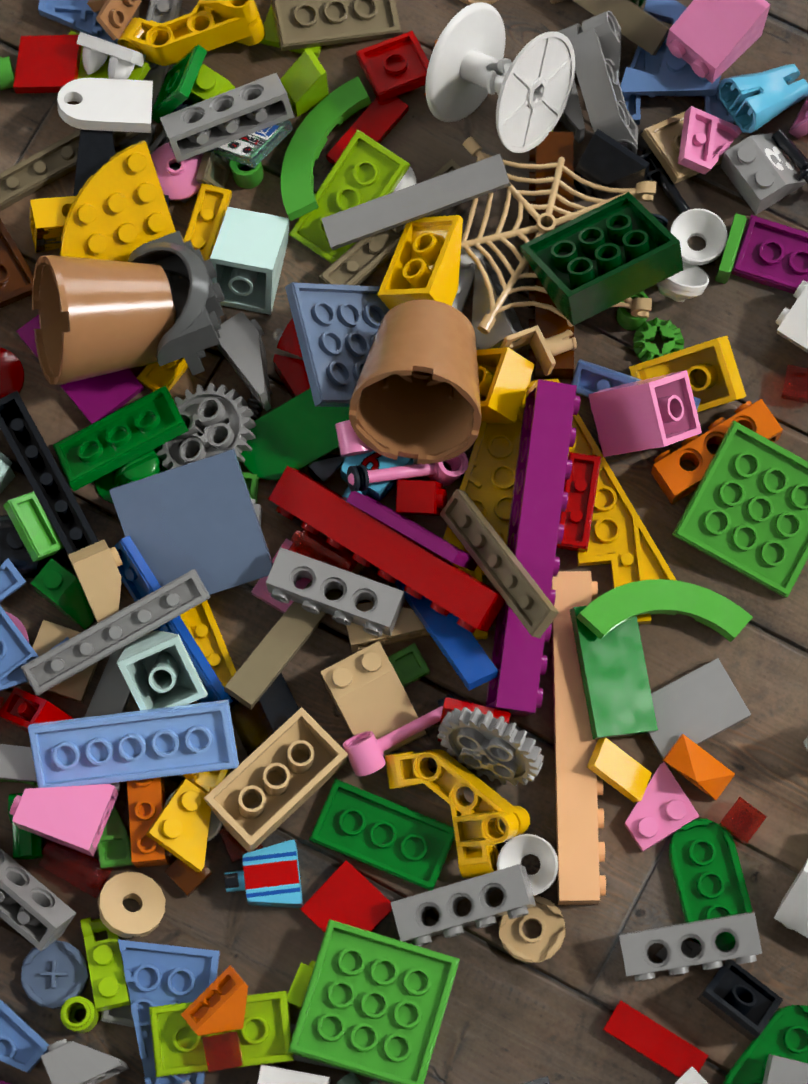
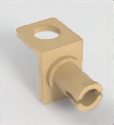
[500,325,577,376]

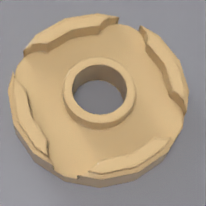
[98,872,165,938]
[499,895,565,963]

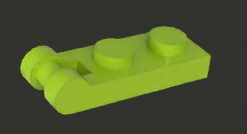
[80,917,131,1012]

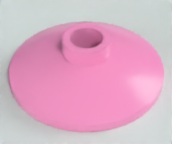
[151,143,203,201]

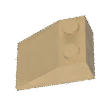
[320,641,426,756]

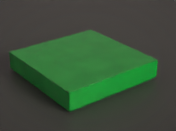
[152,45,207,123]

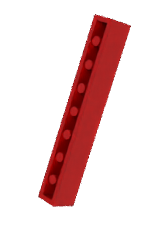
[268,466,505,633]

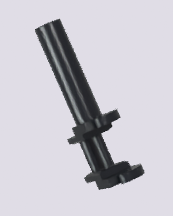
[772,129,808,183]
[640,148,690,215]

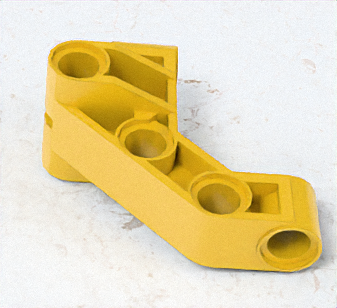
[117,0,265,66]
[384,749,530,878]

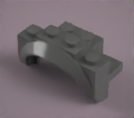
[128,230,225,375]

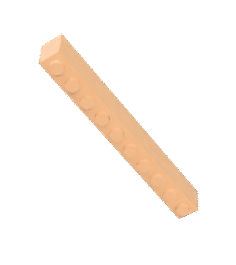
[551,571,606,905]

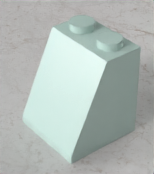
[210,207,289,315]
[117,630,208,710]

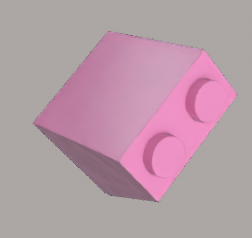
[666,0,770,83]
[588,370,702,457]
[10,784,119,857]

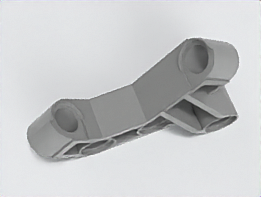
[557,10,639,154]

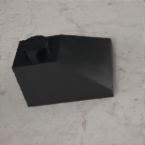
[574,129,650,199]

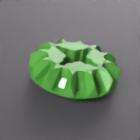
[633,317,684,362]

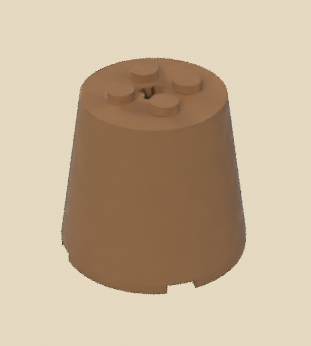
[32,255,176,385]
[349,300,482,464]

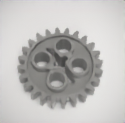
[157,383,256,470]
[437,707,544,786]

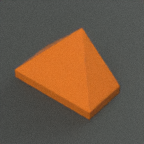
[662,734,735,801]
[181,965,248,1036]

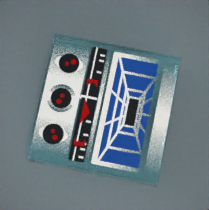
[208,120,293,168]

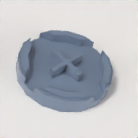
[21,940,89,1009]

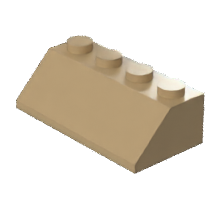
[204,707,348,852]

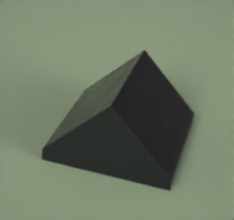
[229,673,299,756]
[697,959,783,1042]

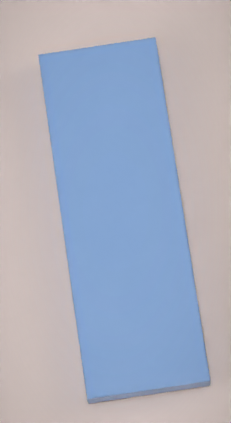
[28,700,239,788]

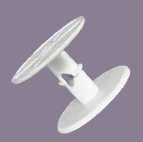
[425,2,575,153]

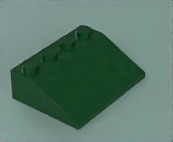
[520,192,683,326]

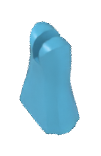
[719,64,808,134]

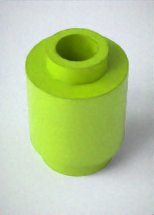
[60,996,99,1033]

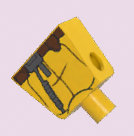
[29,196,76,253]

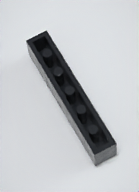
[0,390,99,555]

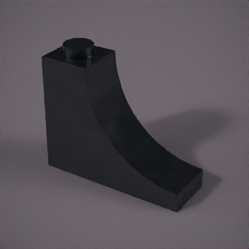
[73,129,170,209]

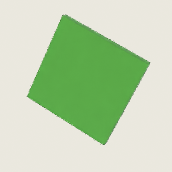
[672,421,808,598]
[288,919,460,1084]

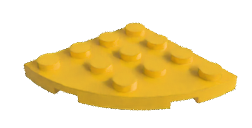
[60,140,176,262]

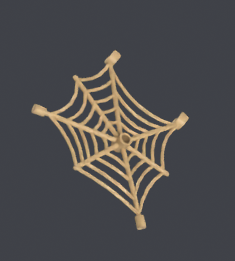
[461,136,656,334]

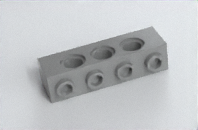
[160,73,294,162]
[266,547,405,637]
[0,848,76,951]
[390,864,536,947]
[619,911,762,981]

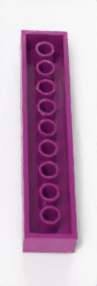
[485,379,580,717]

